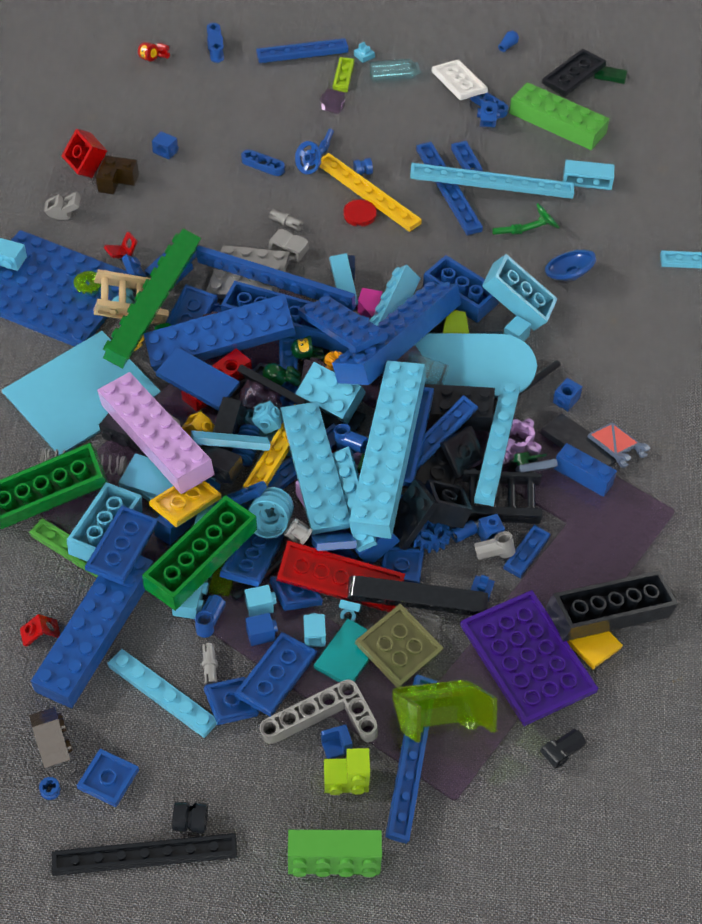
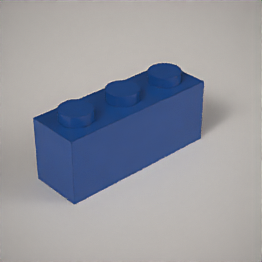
[554,443,617,497]

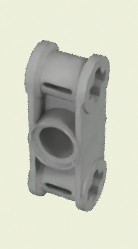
[283,518,313,545]

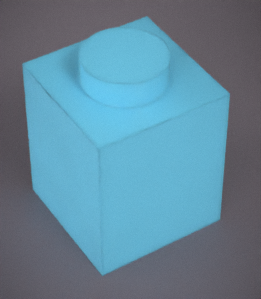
[504,316,531,341]
[245,585,277,617]
[304,613,326,647]

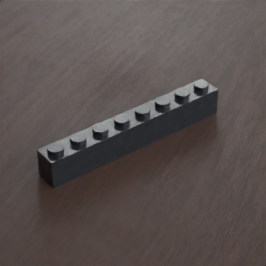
[99,413,244,485]

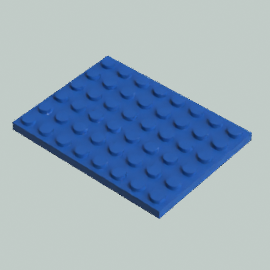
[0,230,128,347]

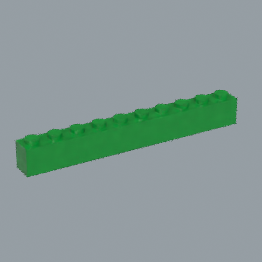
[103,228,201,369]

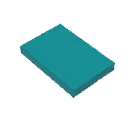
[314,619,370,682]

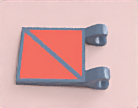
[587,422,650,468]

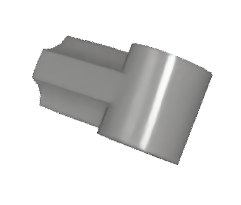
[474,531,515,560]

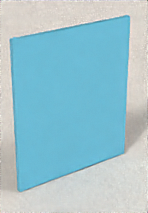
[1,331,162,455]

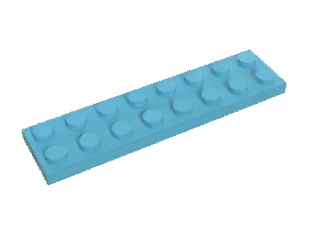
[280,401,350,535]

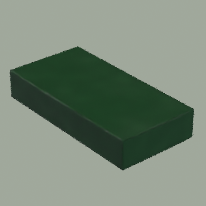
[594,66,628,84]

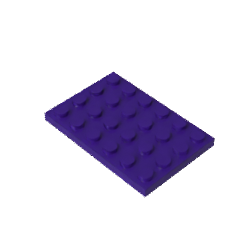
[460,590,598,726]

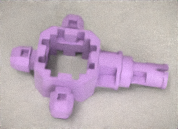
[503,418,542,464]

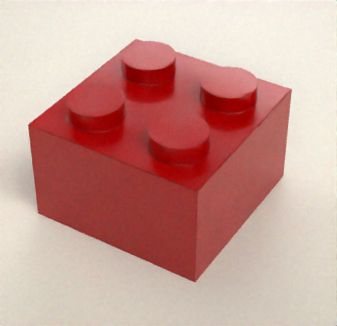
[61,128,108,178]

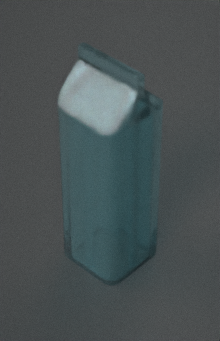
[370,59,421,82]

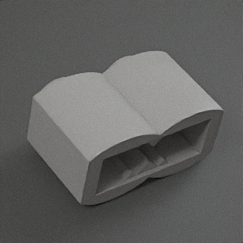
[269,229,309,263]

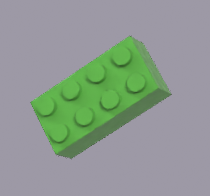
[288,830,382,877]

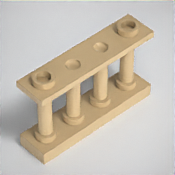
[94,269,169,325]

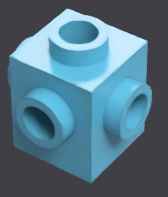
[252,401,282,435]

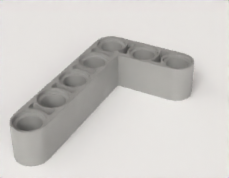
[259,680,378,744]

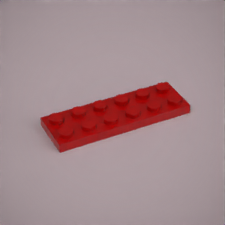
[276,541,405,612]

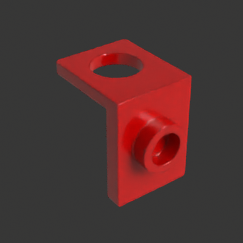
[104,231,138,259]
[20,614,60,647]

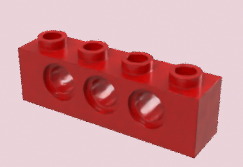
[181,348,252,412]

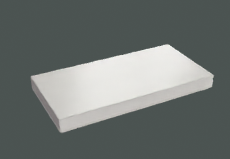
[432,59,488,100]

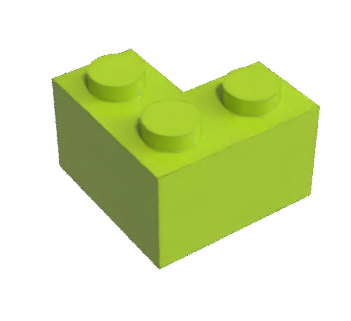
[324,748,370,795]

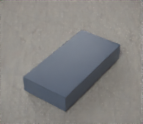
[515,459,558,473]

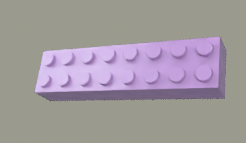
[97,372,215,494]

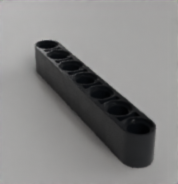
[347,576,488,616]

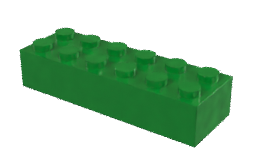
[0,443,108,530]
[142,495,257,611]

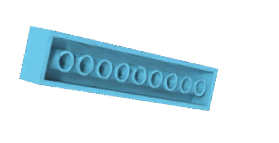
[349,361,426,539]

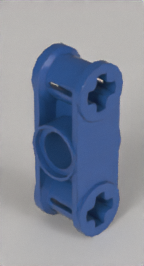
[207,23,224,63]

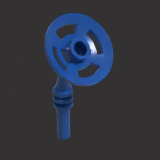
[295,129,334,174]

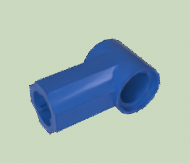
[333,424,369,454]
[195,594,226,638]

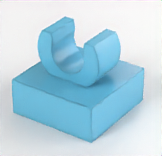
[354,42,375,63]
[339,600,363,622]

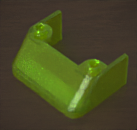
[392,680,497,743]

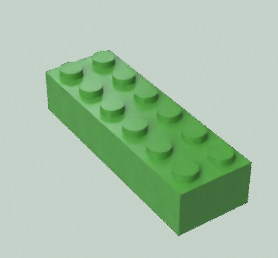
[509,82,610,150]

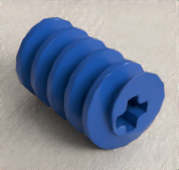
[231,424,261,467]

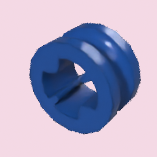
[39,777,61,800]

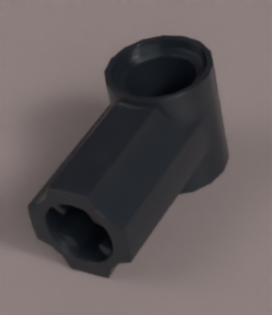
[540,729,586,769]

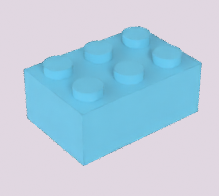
[295,362,366,424]

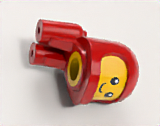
[138,42,170,62]

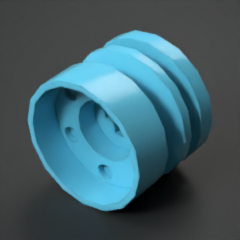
[248,487,294,539]

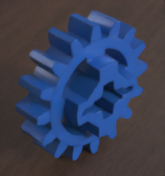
[413,521,452,553]

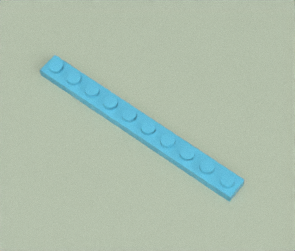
[410,163,574,199]

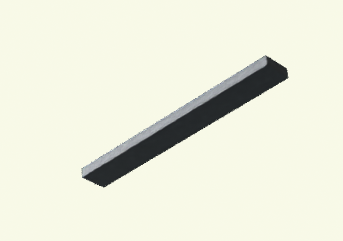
[52,833,238,876]

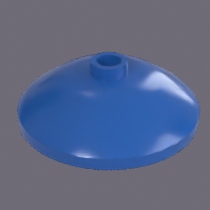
[545,250,596,281]

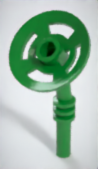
[492,203,560,235]

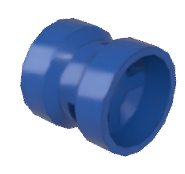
[353,158,373,175]

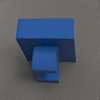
[471,575,495,602]

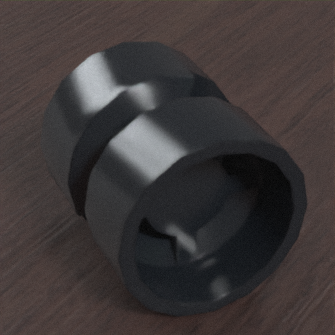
[172,801,208,833]

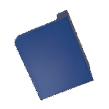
[321,725,353,759]

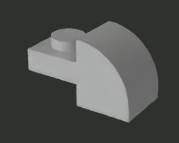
[44,192,81,220]

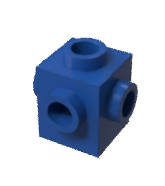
[477,101,500,128]

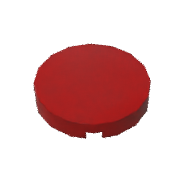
[343,199,377,227]

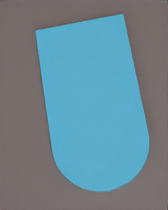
[398,333,538,398]

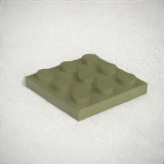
[355,604,444,689]

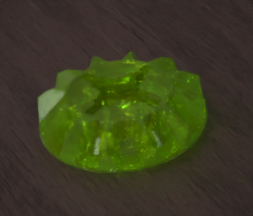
[74,271,101,294]

